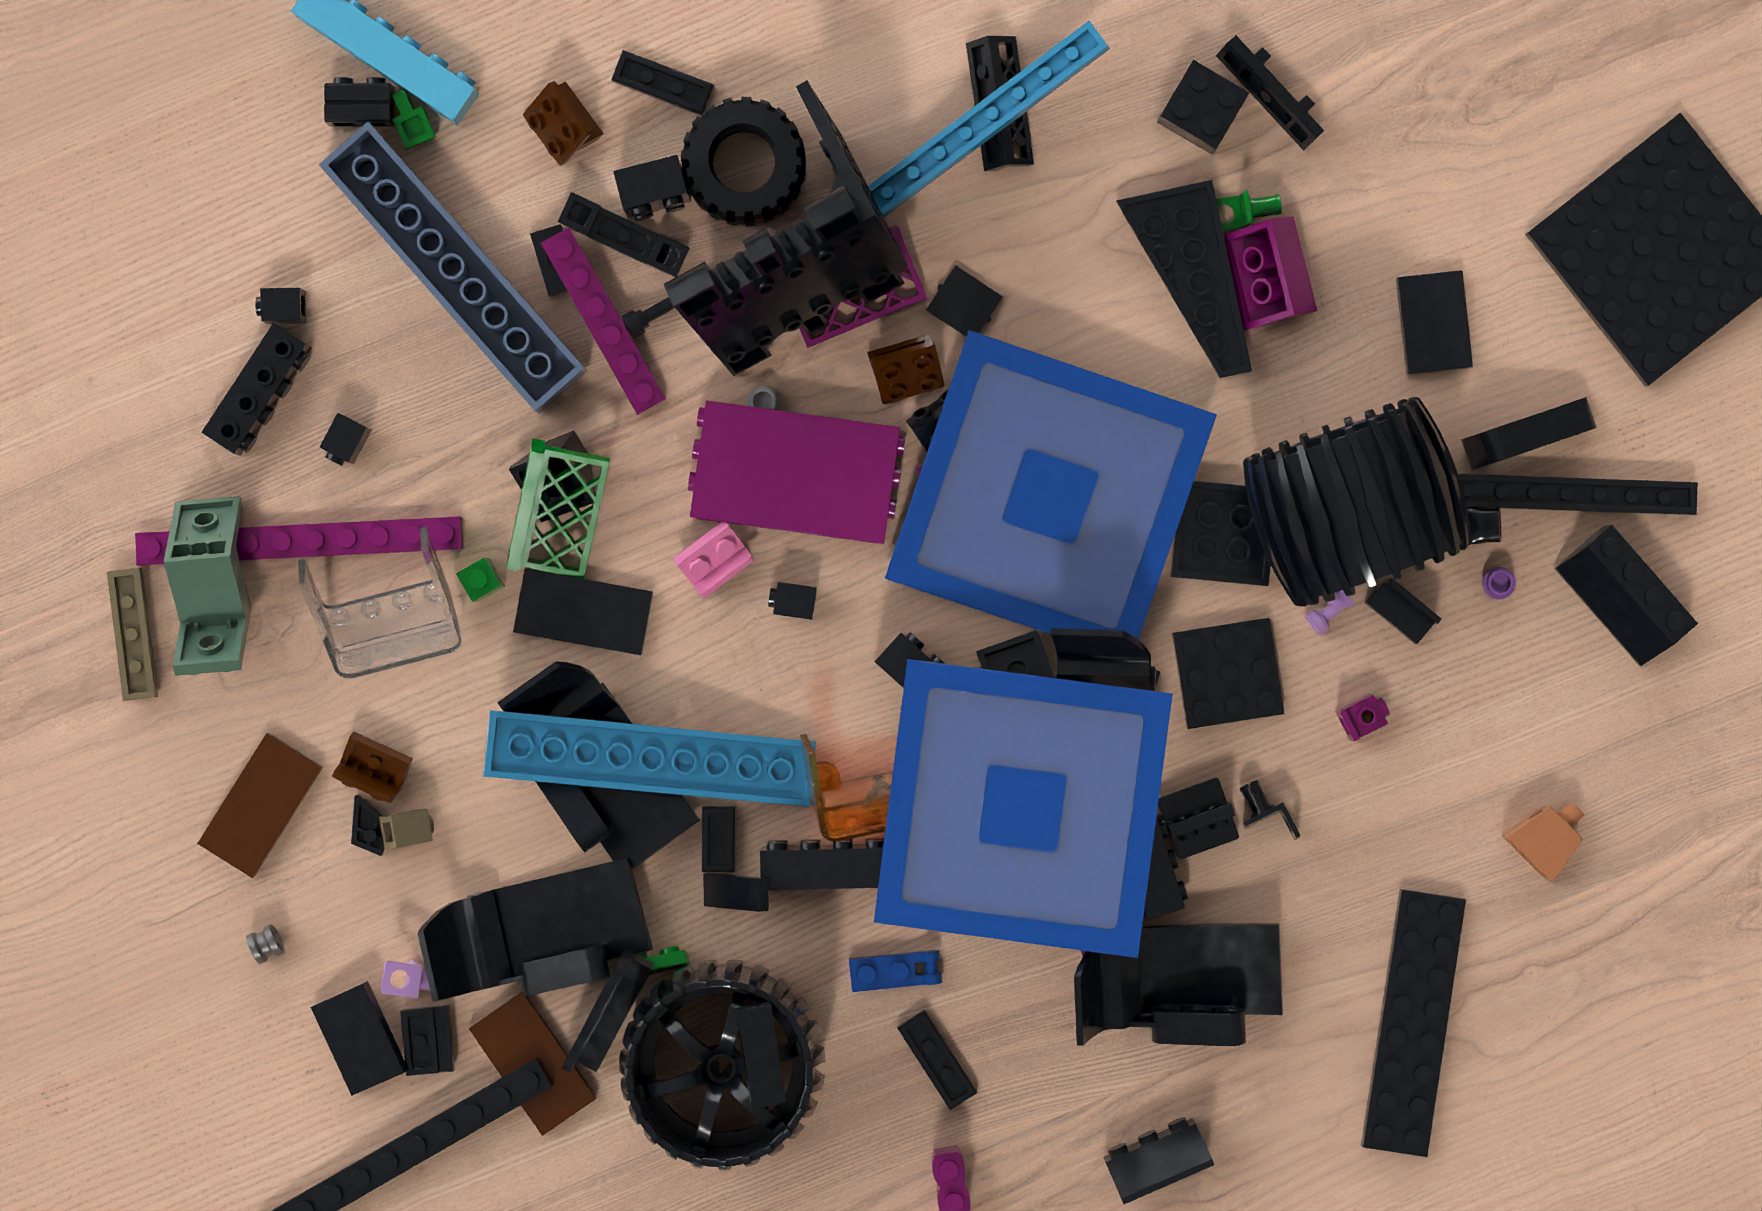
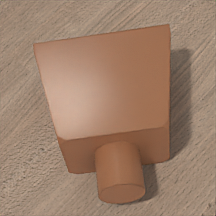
[1502,801,1584,882]

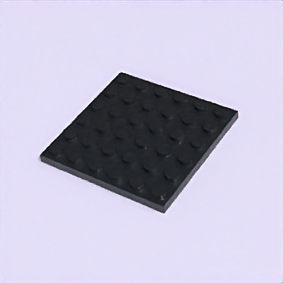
[1525,113,1762,387]

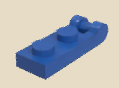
[849,950,943,992]

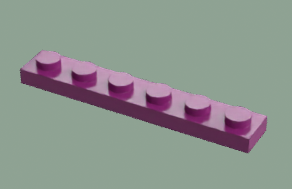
[541,228,665,415]

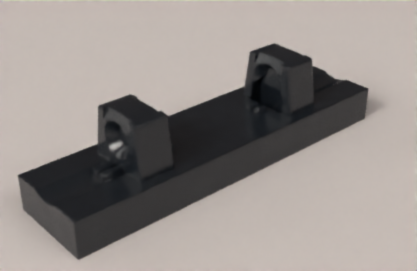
[1216,35,1324,151]

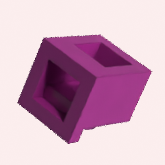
[1335,694,1390,742]

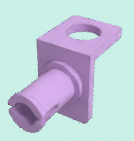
[380,959,430,998]

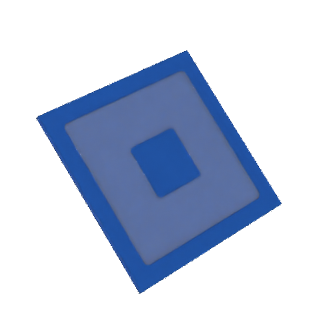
[884,330,1217,639]
[874,659,1173,958]

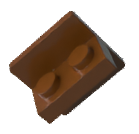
[523,81,604,166]
[867,334,944,404]

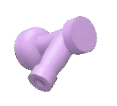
[1305,590,1354,636]

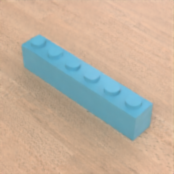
[291,0,479,126]

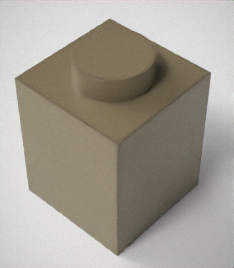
[379,809,434,849]

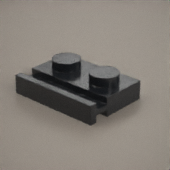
[400,1005,455,1076]

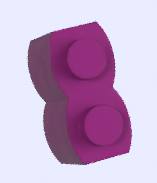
[932,1145,971,1211]

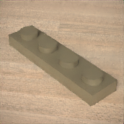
[107,568,158,701]

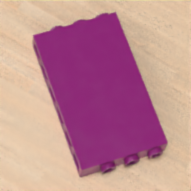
[688,400,906,545]

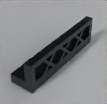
[966,36,1034,171]
[562,949,654,1073]

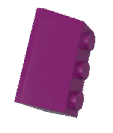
[1224,216,1317,331]

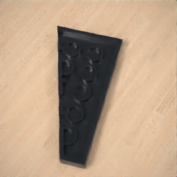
[1116,180,1252,379]

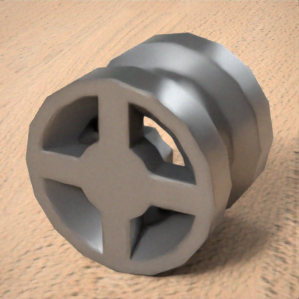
[246,924,285,964]

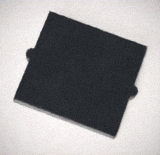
[926,265,1003,337]

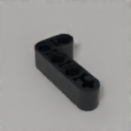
[1461,397,1597,470]

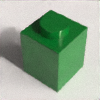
[456,557,505,602]

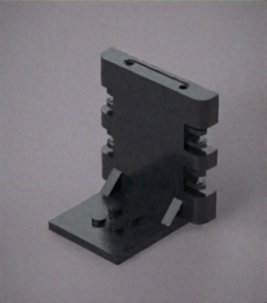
[664,80,908,376]

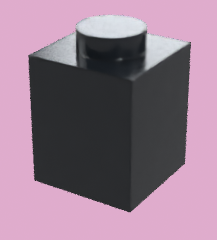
[255,288,306,324]
[320,413,372,466]
[768,582,817,620]

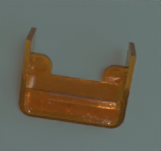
[800,734,893,842]

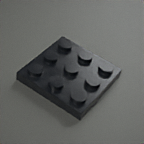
[1170,481,1271,586]
[1172,618,1284,729]

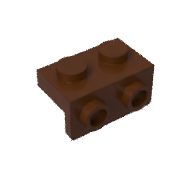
[332,732,413,803]

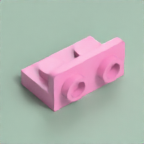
[673,522,754,599]

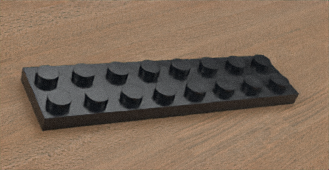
[1361,889,1466,1157]

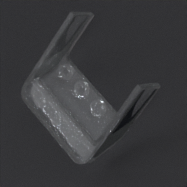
[298,526,462,679]

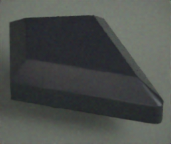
[351,795,385,856]

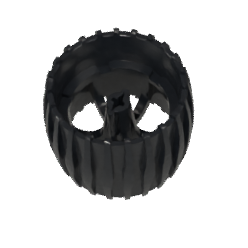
[1243,397,1471,607]
[619,959,826,1171]

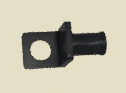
[1239,780,1300,840]

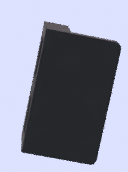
[1365,578,1442,644]

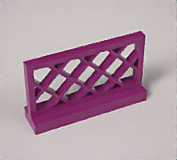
[799,225,927,348]

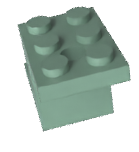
[164,496,251,676]

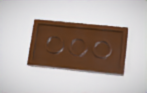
[197,733,323,878]
[469,991,597,1136]

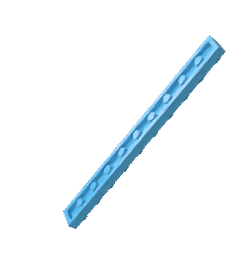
[868,20,1110,218]

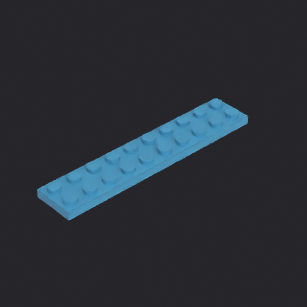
[483,710,816,807]

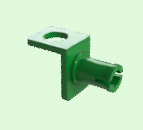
[1216,190,1282,231]

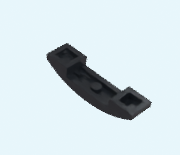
[558,192,690,277]

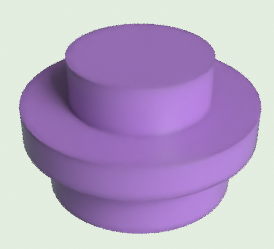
[1482,567,1516,599]

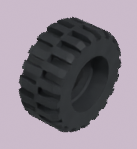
[681,96,806,227]

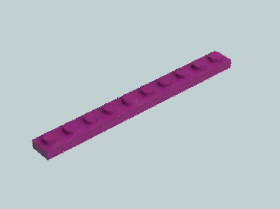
[135,516,463,566]

